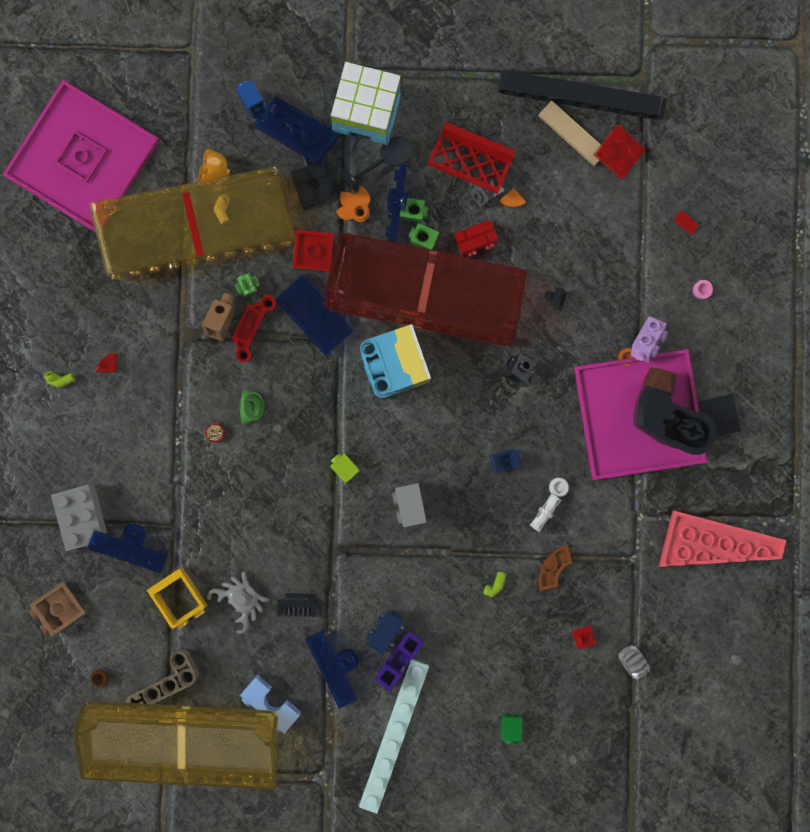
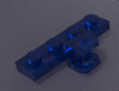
[385,164,409,244]
[86,522,168,573]
[305,629,359,709]

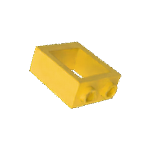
[147,567,208,629]

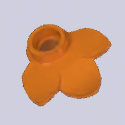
[336,186,370,222]

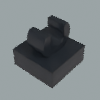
[544,287,568,311]

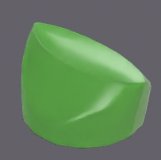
[240,390,264,424]

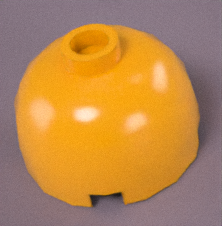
[198,149,230,189]

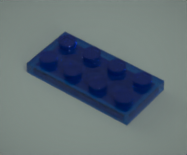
[254,96,339,166]
[275,274,354,357]

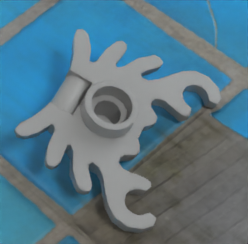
[207,572,269,634]

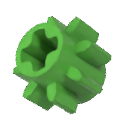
[235,273,260,297]

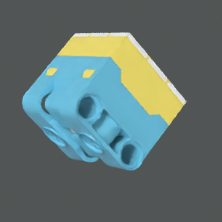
[360,324,431,399]

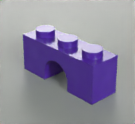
[374,629,424,691]

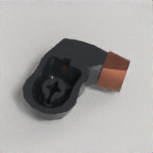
[633,367,716,455]

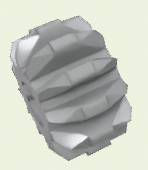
[619,645,650,680]

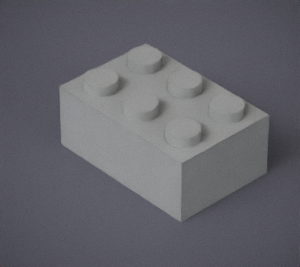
[392,483,427,527]
[51,484,109,551]

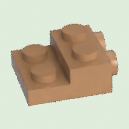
[29,582,85,637]

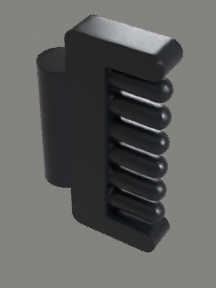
[277,593,316,617]

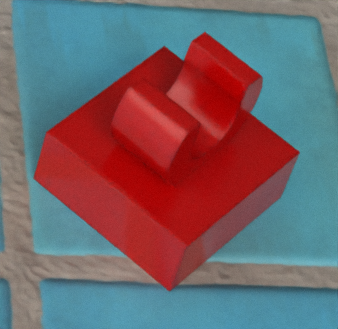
[571,625,596,650]

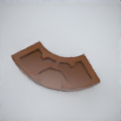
[538,544,573,591]

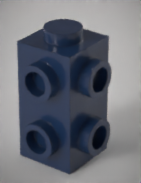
[366,609,405,655]

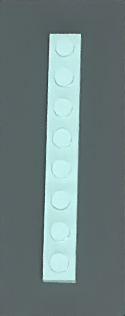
[359,659,429,814]

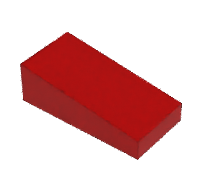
[673,210,699,235]

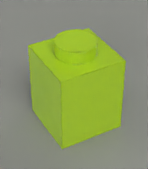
[330,453,360,484]

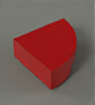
[96,353,117,373]

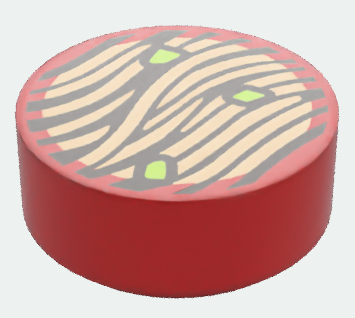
[205,423,225,443]

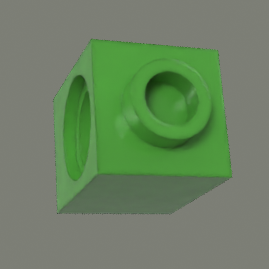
[400,197,428,223]
[409,223,439,253]

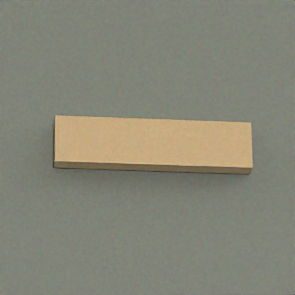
[538,101,601,166]

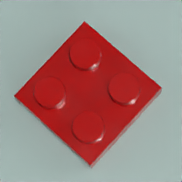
[593,125,646,180]
[292,230,335,272]

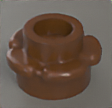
[90,668,110,687]

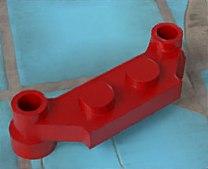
[231,295,277,363]

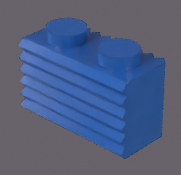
[236,80,268,119]

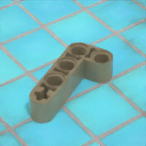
[125,649,199,712]

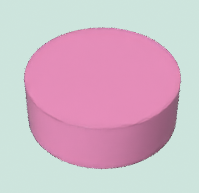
[693,280,713,300]

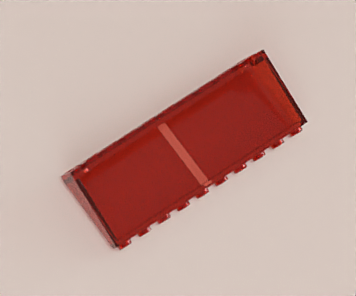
[324,232,527,346]

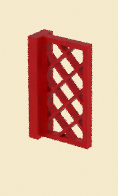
[427,122,516,194]

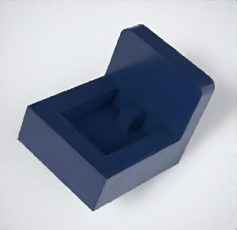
[489,449,522,473]

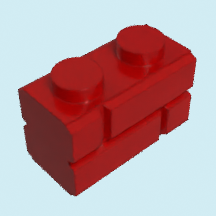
[454,220,498,258]

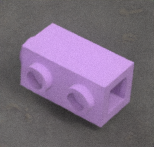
[631,316,668,363]

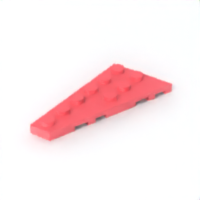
[659,511,787,567]

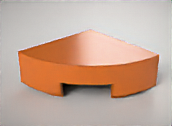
[499,188,526,208]

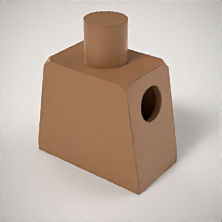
[202,293,234,342]

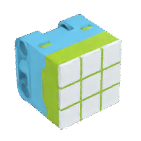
[331,62,401,145]

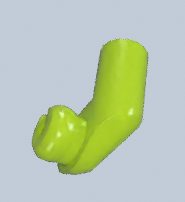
[45,371,75,388]
[483,572,507,597]

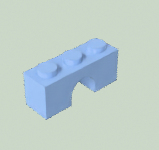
[240,674,301,734]

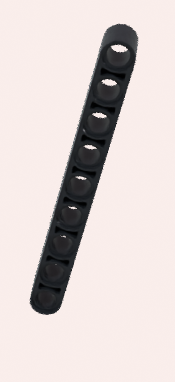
[498,71,667,120]

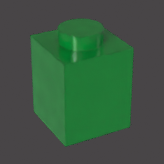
[501,713,522,744]

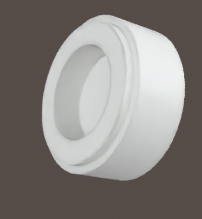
[549,478,569,497]

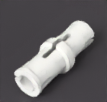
[530,494,561,532]

